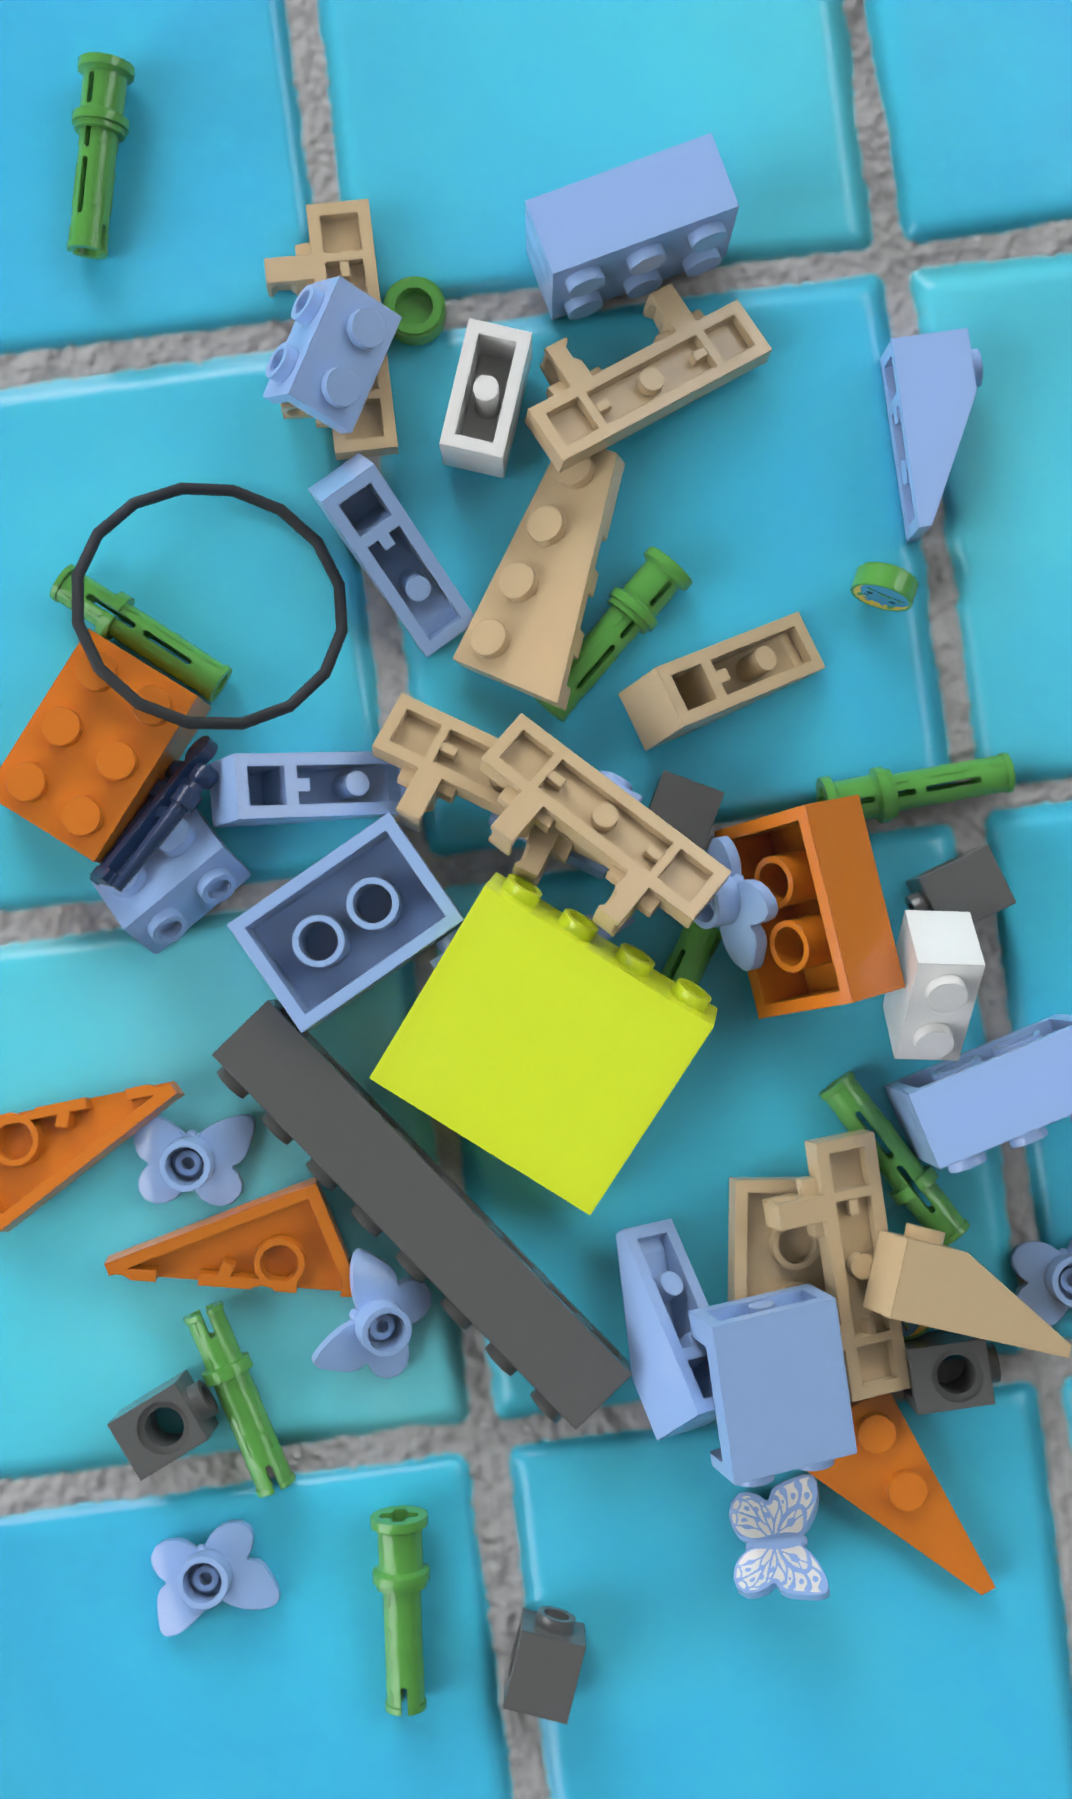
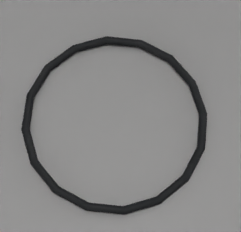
[71,482,348,730]

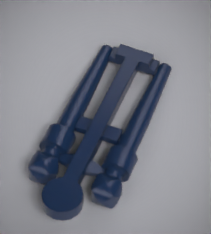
[89,735,219,892]

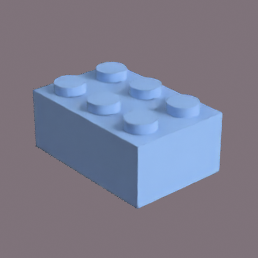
[525,133,739,320]
[227,812,465,1033]
[884,1014,1072,1173]

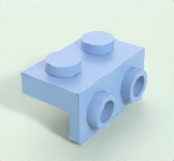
[263,276,402,434]
[91,808,251,954]

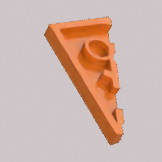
[0,1081,185,1232]
[104,1177,352,1297]
[807,1393,996,1595]

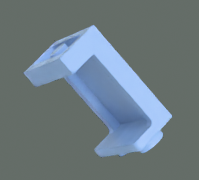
[688,1283,857,1487]

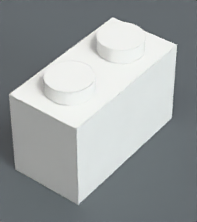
[439,318,533,478]
[882,910,985,1061]

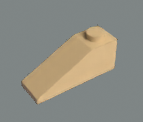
[618,611,826,751]
[863,1223,1072,1358]

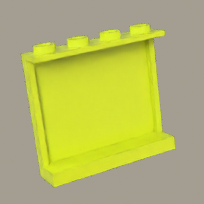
[369,872,718,1215]

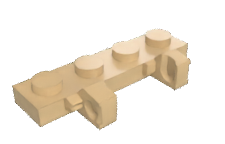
[264,199,398,460]
[525,283,772,473]
[372,693,604,886]
[479,713,732,937]
[762,1129,911,1402]

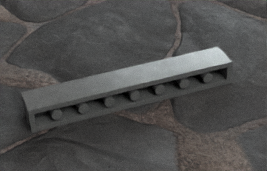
[212,999,632,1430]

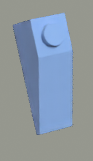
[880,328,983,542]
[308,453,474,657]
[210,751,407,827]
[616,1218,716,1441]

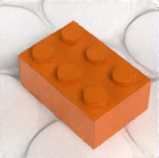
[0,628,212,863]
[714,794,905,1019]

